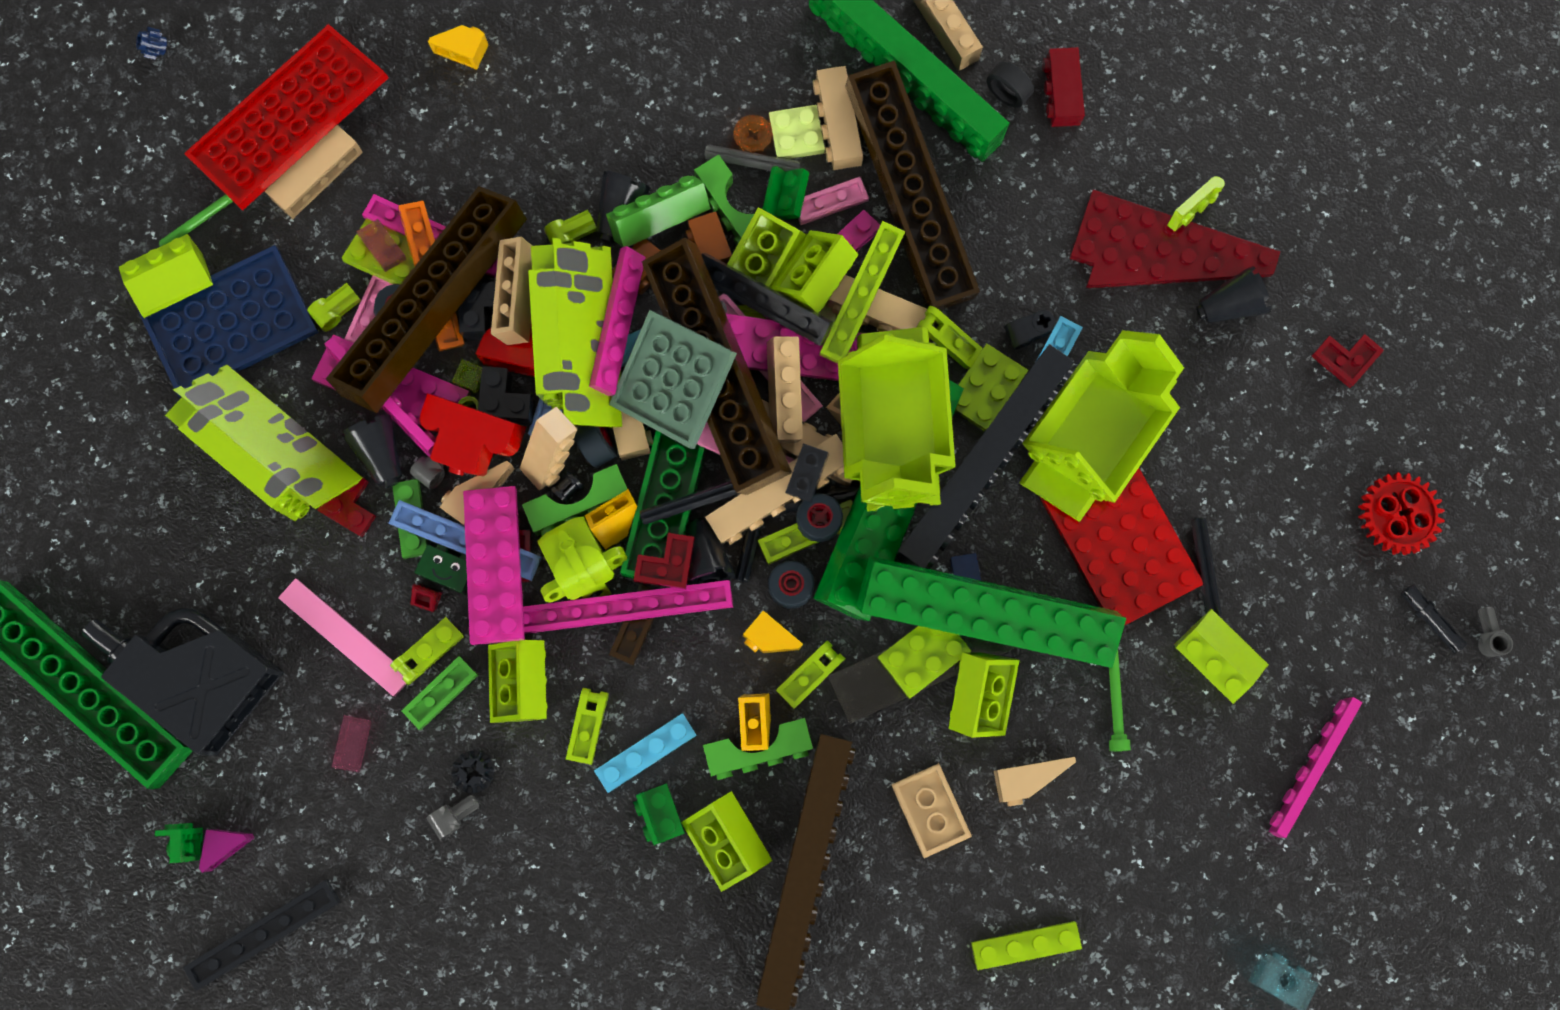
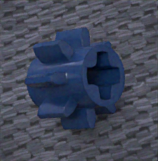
[136,27,167,60]

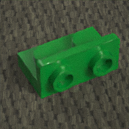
[763,166,810,221]
[633,783,685,845]
[155,823,203,863]

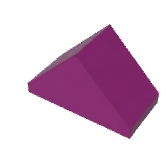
[199,829,255,873]

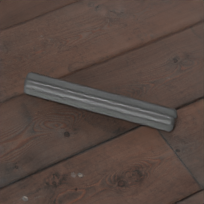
[704,145,800,171]

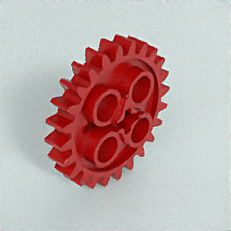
[1358,472,1445,555]

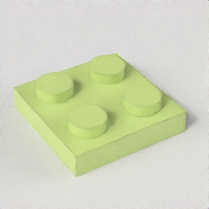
[769,105,825,159]

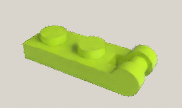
[1167,176,1225,231]
[916,306,983,369]
[390,617,464,685]
[776,640,846,709]
[566,688,609,765]

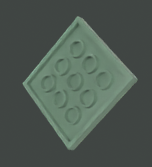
[609,310,737,449]

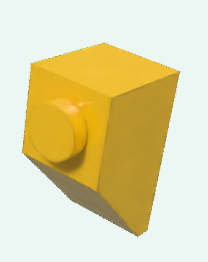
[428,25,488,70]
[585,489,637,550]
[743,611,803,653]
[738,693,771,751]

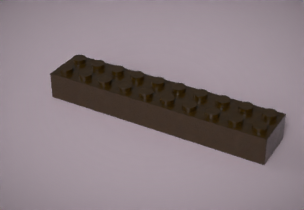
[845,60,980,310]
[326,186,527,414]
[642,238,792,495]
[756,734,855,1010]

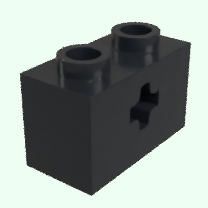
[785,443,829,503]

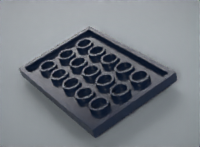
[138,245,319,398]

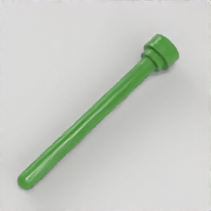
[159,194,233,247]
[1109,650,1131,751]

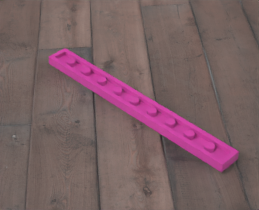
[523,580,733,634]

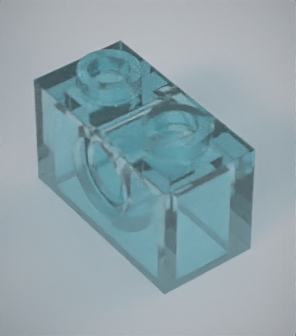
[1248,952,1319,1010]

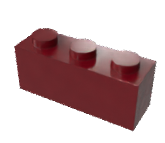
[1042,47,1085,127]

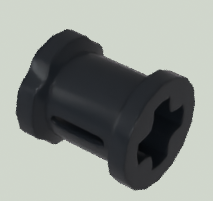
[550,471,584,505]

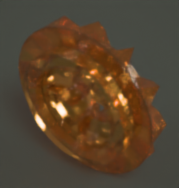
[734,115,772,153]

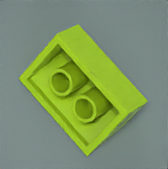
[727,207,807,287]
[770,230,859,314]
[119,234,213,318]
[1174,609,1269,704]
[488,640,547,723]
[948,652,1020,738]
[681,791,773,892]

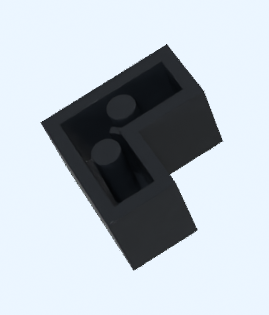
[459,282,496,341]
[478,367,535,426]

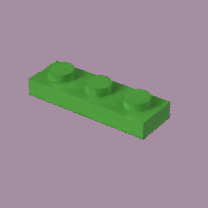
[392,479,428,559]
[402,656,478,730]

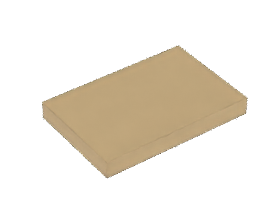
[891,763,972,858]

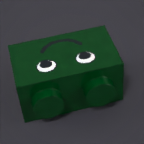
[414,544,468,595]

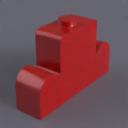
[476,322,535,377]
[420,393,526,477]

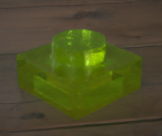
[452,359,482,393]

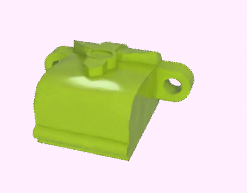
[537,516,627,603]

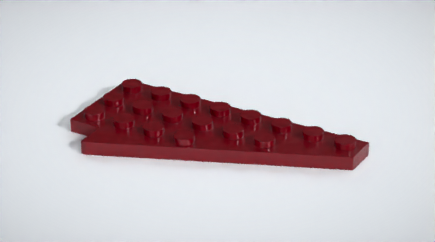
[1069,190,1280,288]

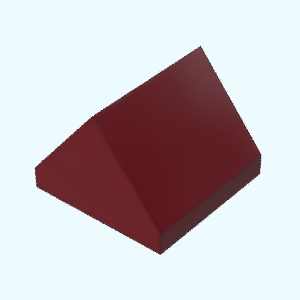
[410,583,443,612]

